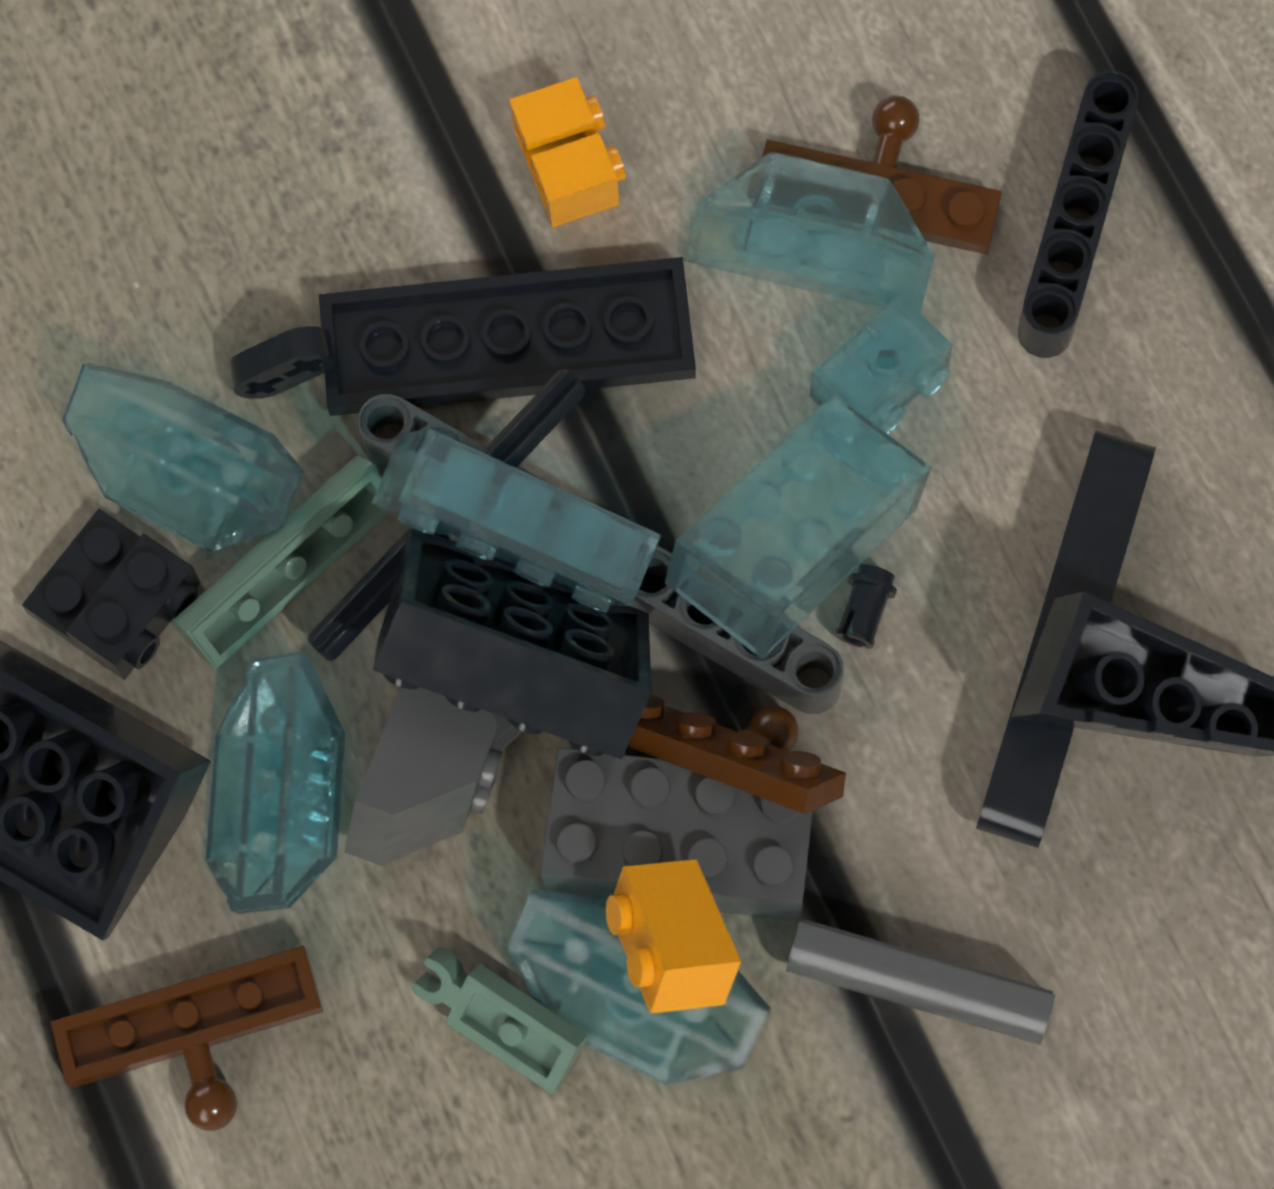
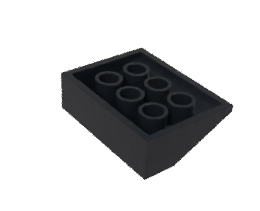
[373,526,652,760]
[0,640,211,941]

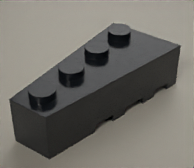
[1011,592,1274,757]

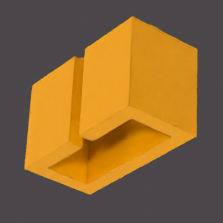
[509,77,626,228]
[606,859,741,1014]

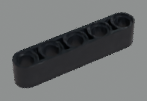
[1018,70,1139,358]

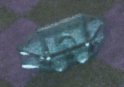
[684,152,934,317]
[62,363,304,552]
[206,651,345,914]
[506,889,771,1085]

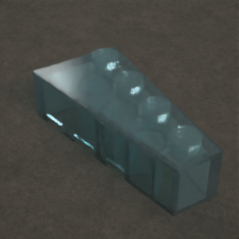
[371,428,661,613]

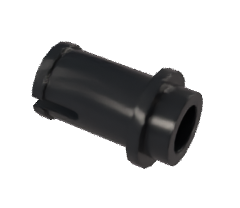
[835,564,897,649]

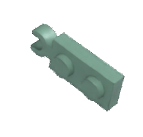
[412,947,588,1095]

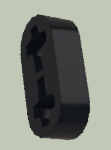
[230,326,335,399]

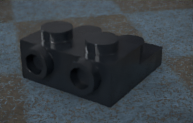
[22,508,201,680]

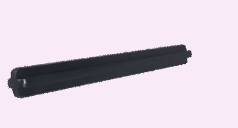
[307,369,585,661]

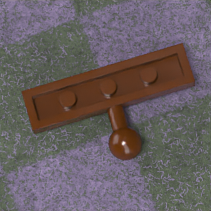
[752,95,1002,255]
[628,695,846,814]
[51,945,324,1131]

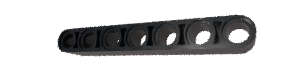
[976,430,1156,848]

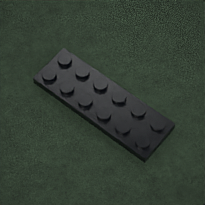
[319,257,696,416]

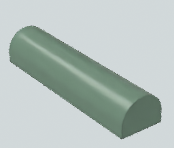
[171,454,399,670]

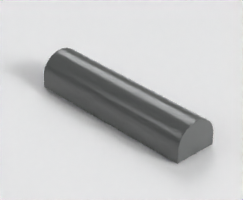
[786,919,1055,1045]

